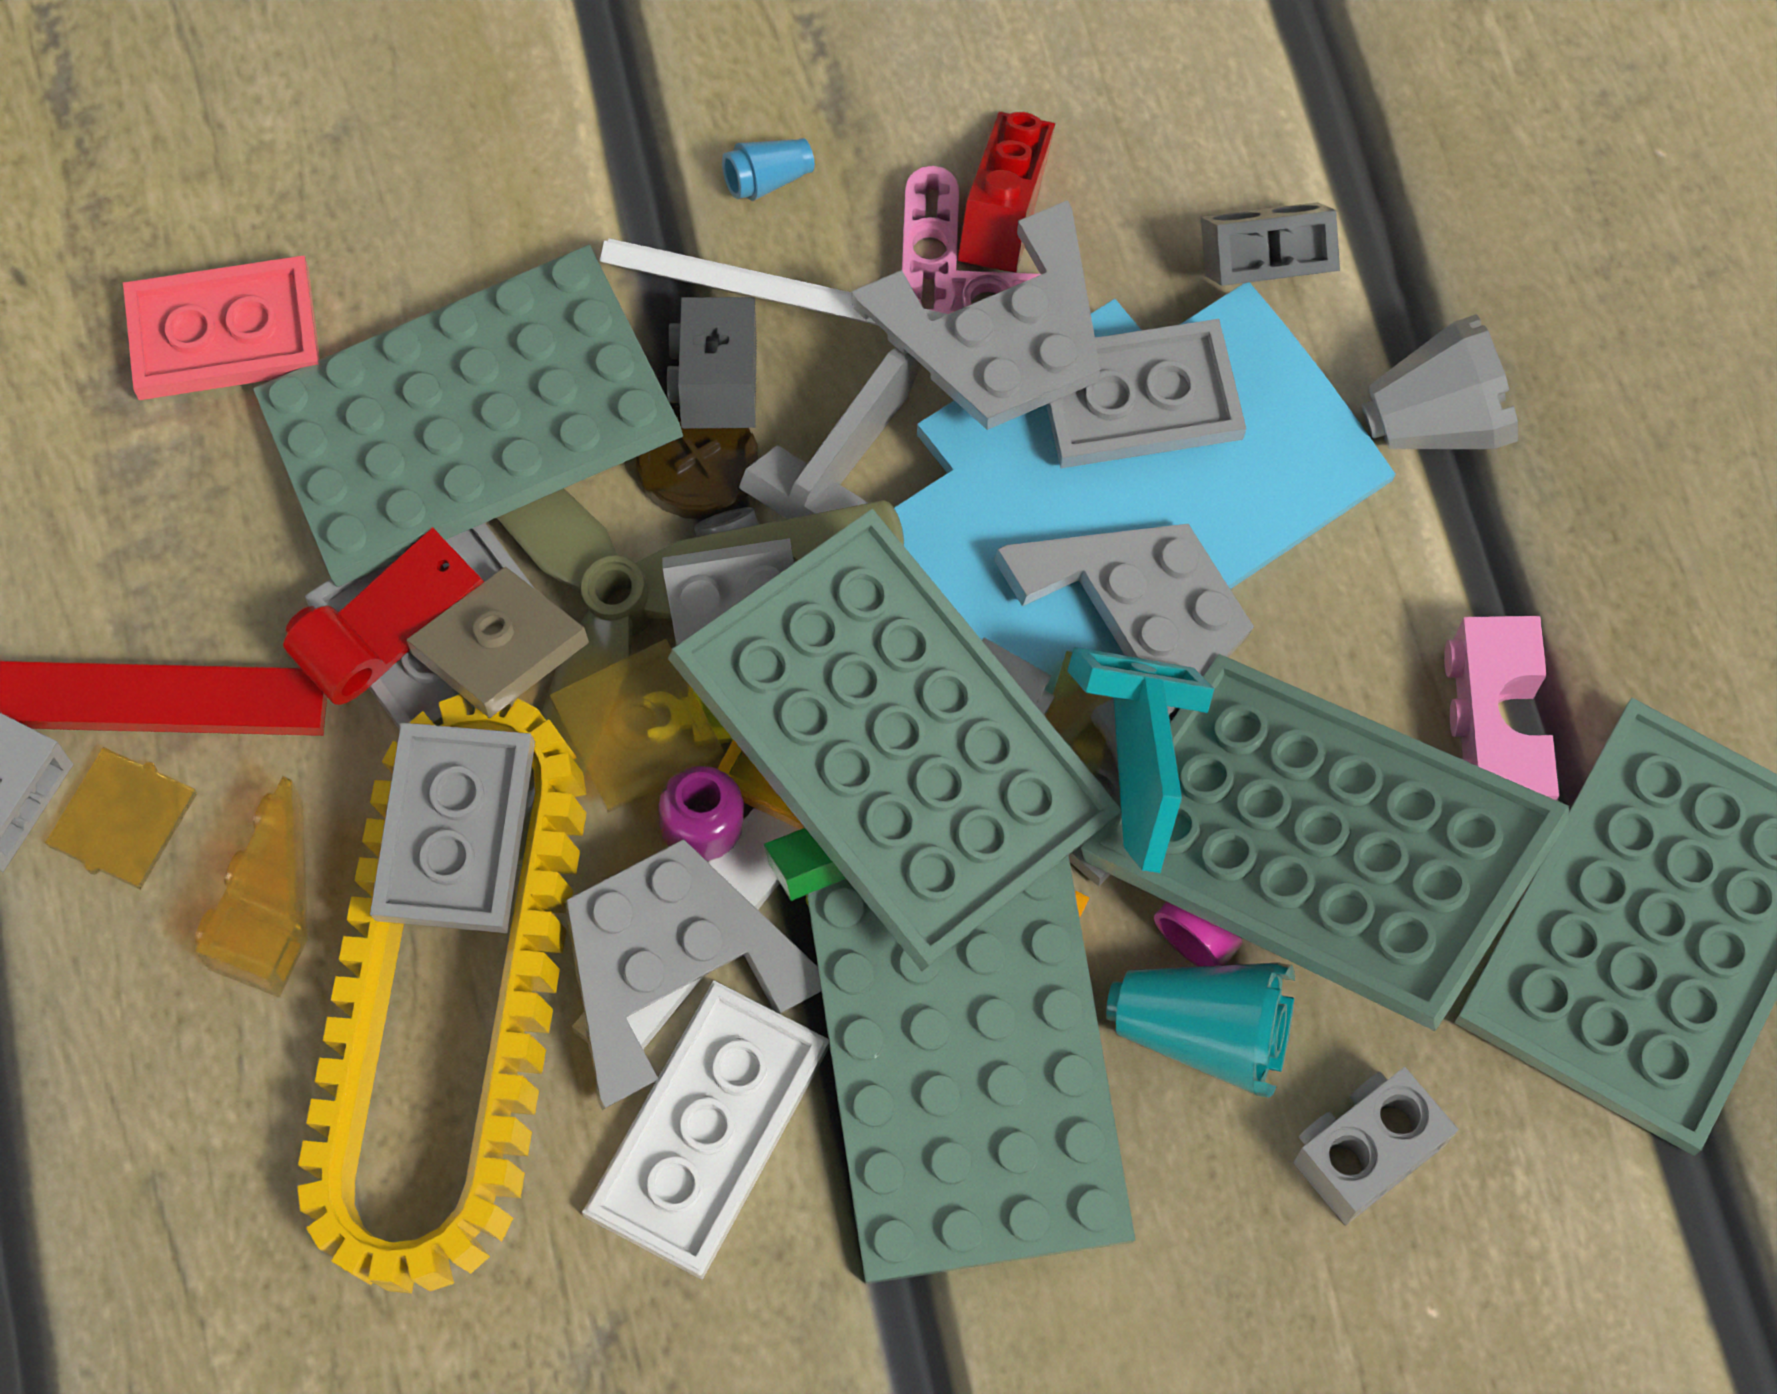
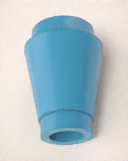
[722,138,815,201]

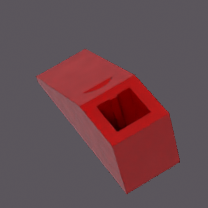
[958,111,1056,273]

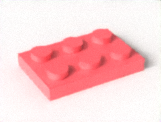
[123,255,320,400]

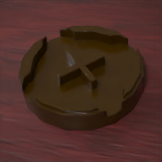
[636,403,758,519]

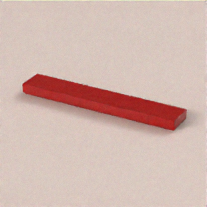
[0,661,327,736]

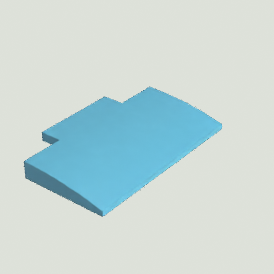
[894,282,1395,712]

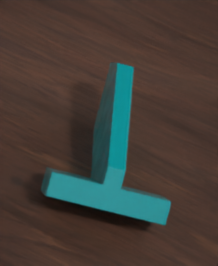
[1067,647,1215,873]

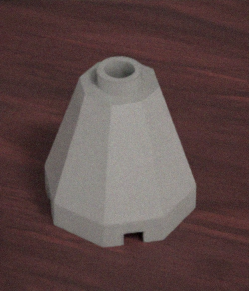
[1361,314,1518,449]

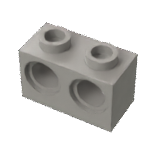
[1293,1067,1459,1226]

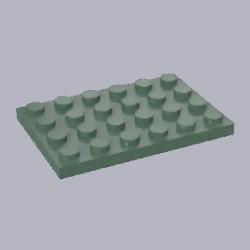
[253,244,683,587]
[668,508,1121,971]
[1081,654,1569,1032]
[1454,697,1777,1156]
[807,855,1136,1284]

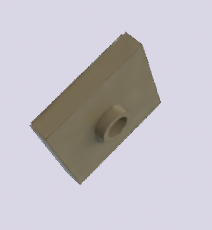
[407,566,589,719]

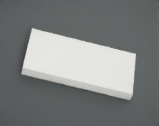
[582,980,830,1280]

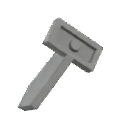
[739,347,921,519]

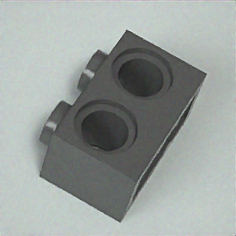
[1201,202,1340,286]

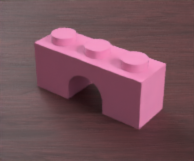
[1444,616,1559,800]

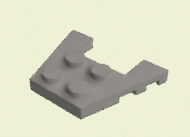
[852,200,1100,430]
[994,524,1254,762]
[564,840,821,1110]

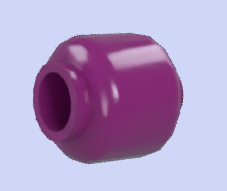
[659,766,744,861]

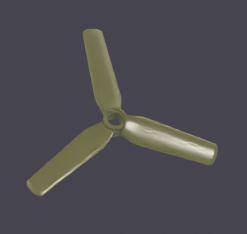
[497,488,904,867]

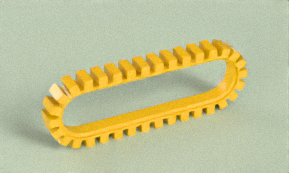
[297,694,587,1294]

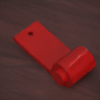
[283,527,484,705]

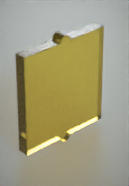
[45,747,198,890]

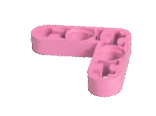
[902,166,1041,314]

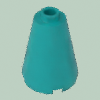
[1106,962,1295,1098]

